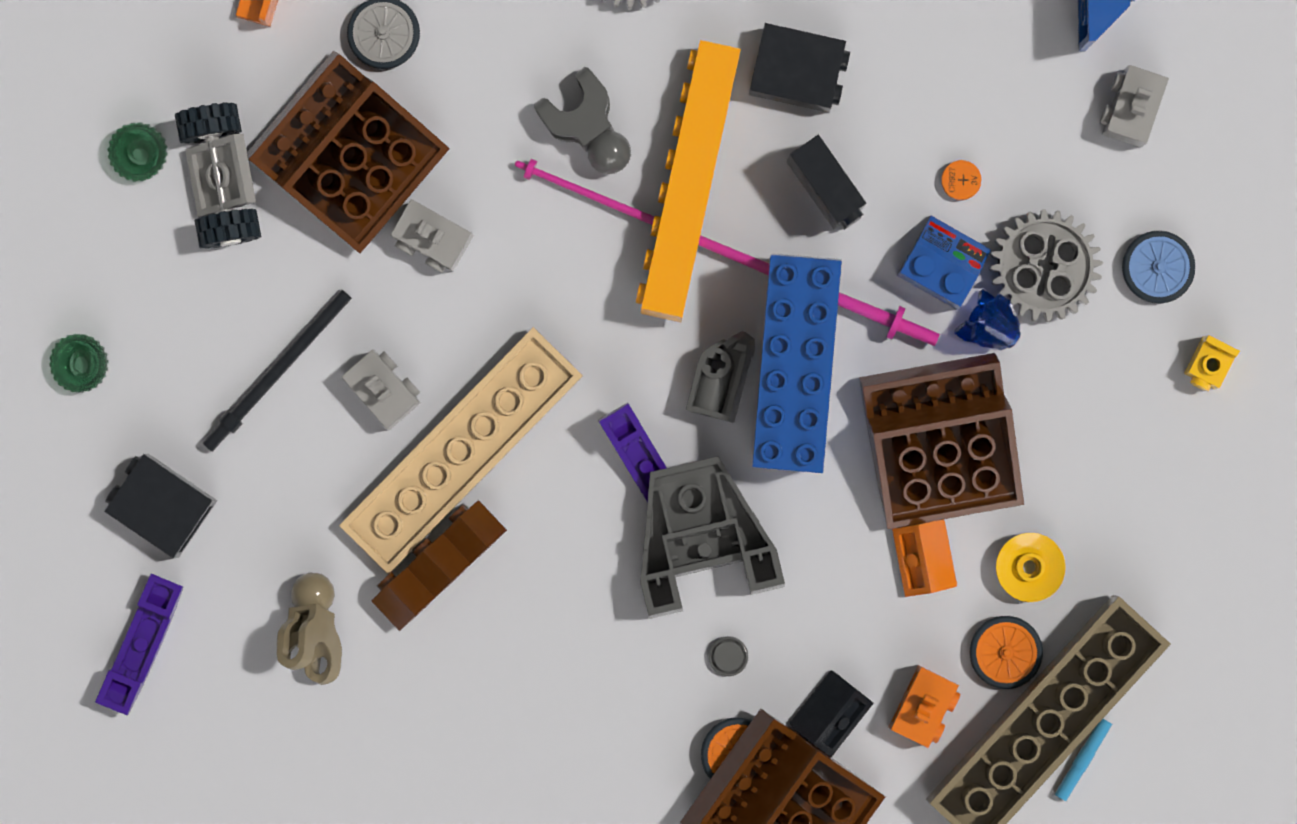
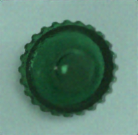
[107,122,168,182]
[49,334,109,393]

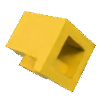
[1184,335,1240,392]

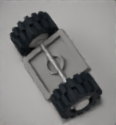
[175,102,262,249]

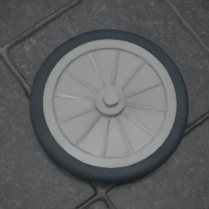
[347,0,420,69]

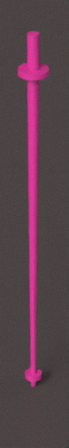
[515,159,940,346]

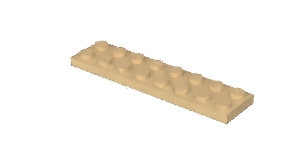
[339,327,583,574]

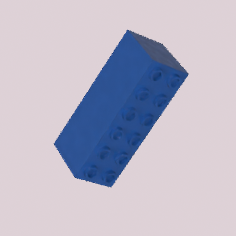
[752,253,842,473]

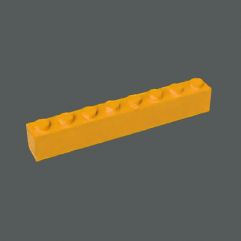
[636,40,741,322]

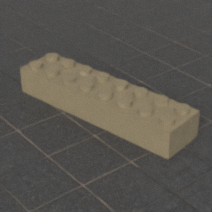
[926,595,1171,824]

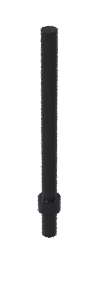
[202,290,352,452]

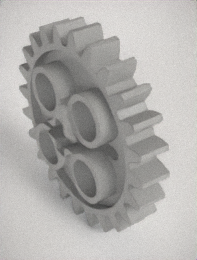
[989,209,1103,322]

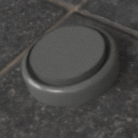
[708,636,748,676]

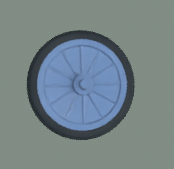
[1122,231,1195,304]

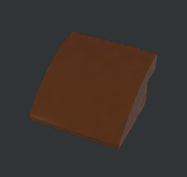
[247,51,450,254]
[859,353,1024,529]
[680,709,886,824]

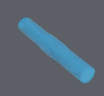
[1055,719,1113,801]

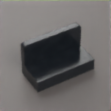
[790,670,874,757]

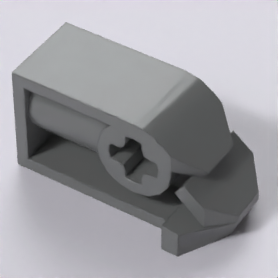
[686,331,755,423]

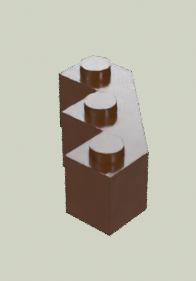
[371,500,507,631]

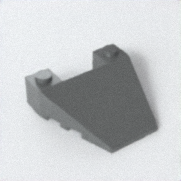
[640,456,785,619]

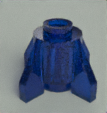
[954,289,1021,351]

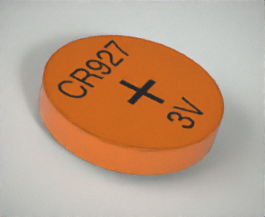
[941,160,982,200]

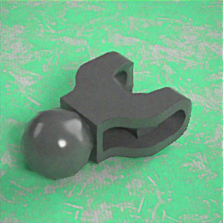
[534,67,631,174]

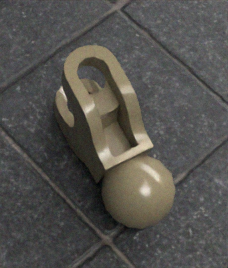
[277,572,342,685]

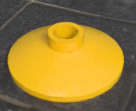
[996,533,1066,602]

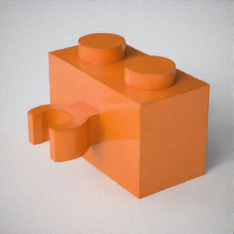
[888,665,961,748]

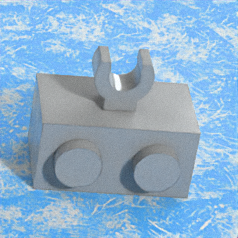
[1100,65,1169,148]
[391,199,473,273]
[342,349,421,430]

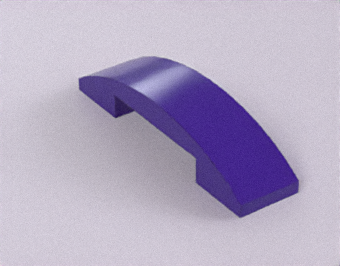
[598,402,667,503]
[95,573,184,716]

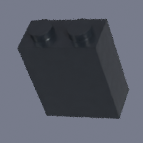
[749,23,850,113]
[787,134,867,230]
[104,454,218,558]

